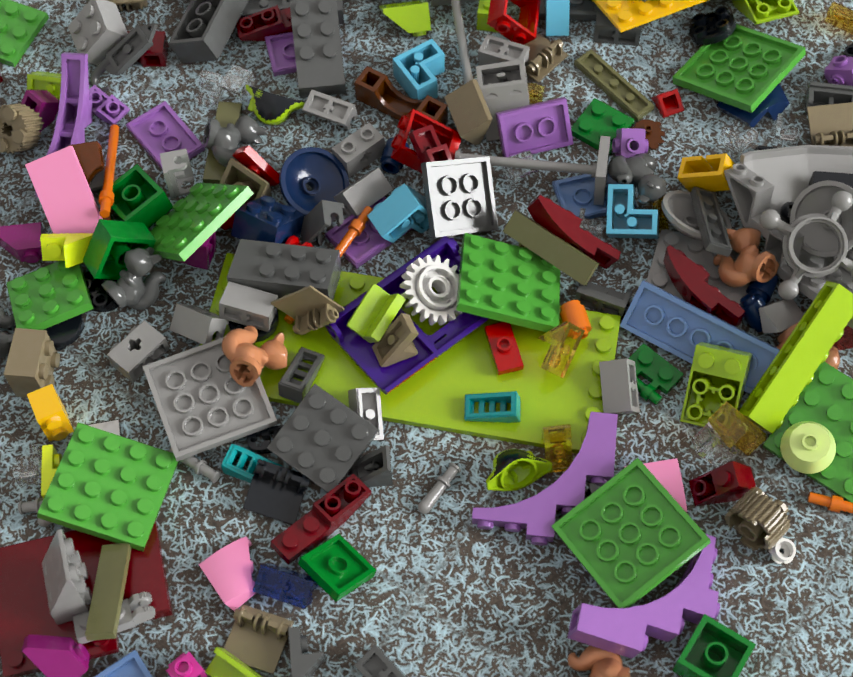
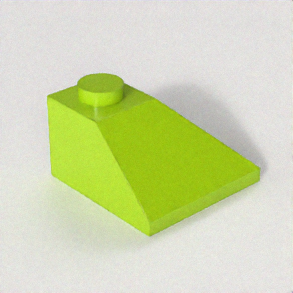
[379,0,431,36]

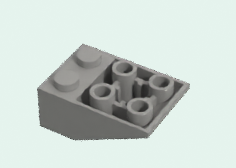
[476,59,530,141]
[42,529,92,625]

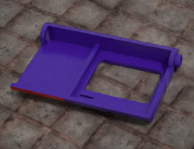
[325,236,489,394]

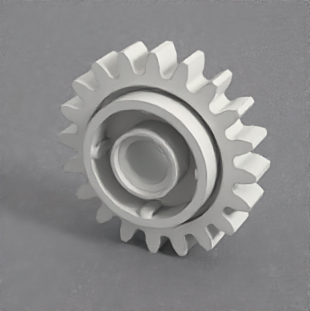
[399,255,463,326]

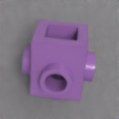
[824,55,853,86]
[612,128,649,158]

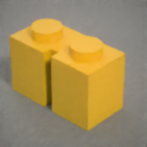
[677,153,735,192]
[27,384,74,442]

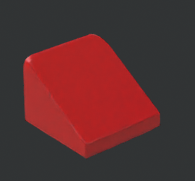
[652,88,685,118]

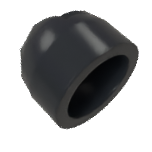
[779,202,794,224]

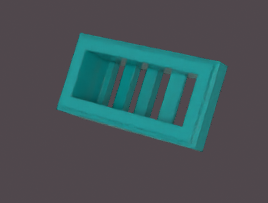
[464,391,521,423]
[221,444,283,483]

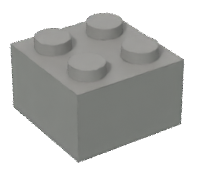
[68,0,128,66]

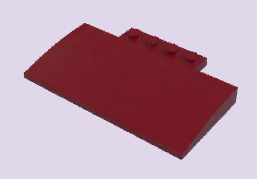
[0,521,173,677]

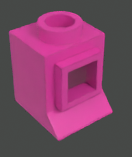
[166,652,208,677]

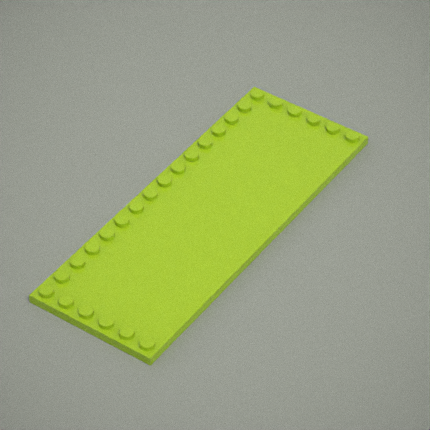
[199,253,621,454]

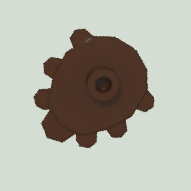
[631,119,665,150]

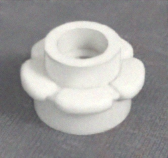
[769,537,796,564]

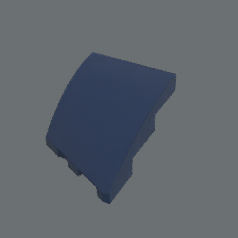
[716,83,790,129]

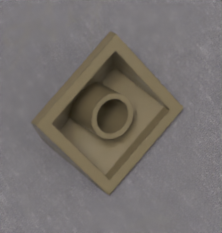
[444,79,493,145]
[219,158,272,205]

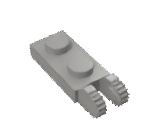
[72,592,156,644]

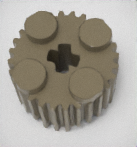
[0,103,44,154]
[725,487,790,551]

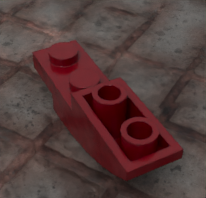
[236,5,293,41]
[408,125,453,163]
[527,195,621,269]
[663,245,745,327]
[270,473,372,565]

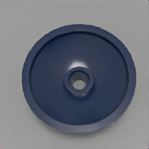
[279,147,349,217]

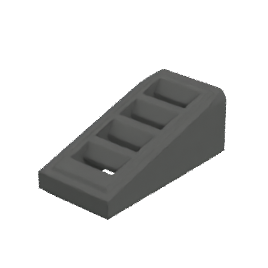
[278,347,325,403]

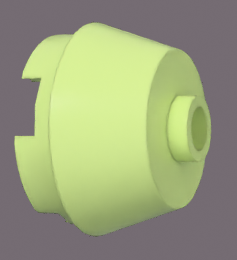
[780,421,836,474]

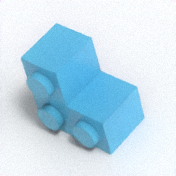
[392,39,445,100]
[367,183,429,243]
[606,184,659,239]

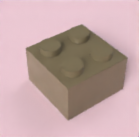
[3,328,60,398]

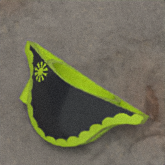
[245,85,305,125]
[486,449,552,491]

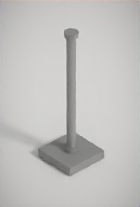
[430,0,476,84]
[455,136,610,205]

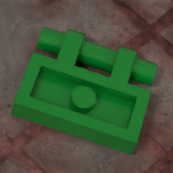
[628,343,684,405]

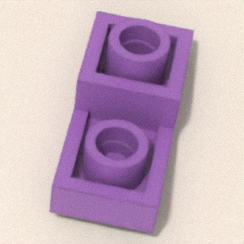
[89,85,130,125]

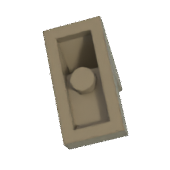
[372,313,419,367]

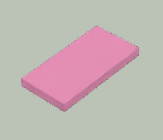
[25,146,103,234]

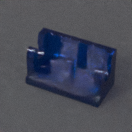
[252,563,318,609]

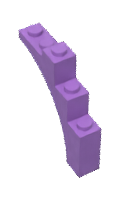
[35,52,93,197]
[472,412,618,546]
[567,534,720,659]

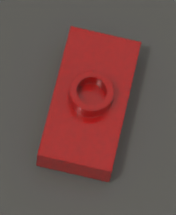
[232,145,279,187]
[484,322,524,375]

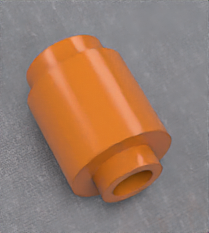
[560,300,592,340]

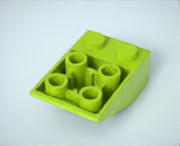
[732,0,799,25]
[680,342,753,434]

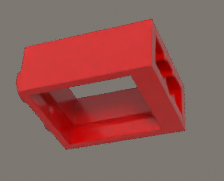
[487,0,541,45]
[391,109,462,173]

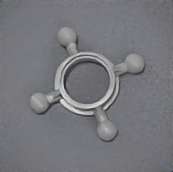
[760,191,853,300]

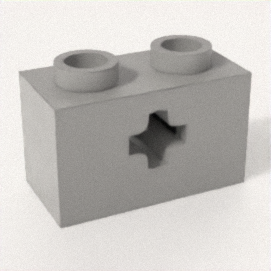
[332,123,385,178]
[107,320,170,383]

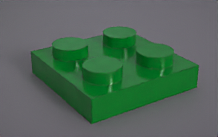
[571,98,635,156]
[298,534,377,602]

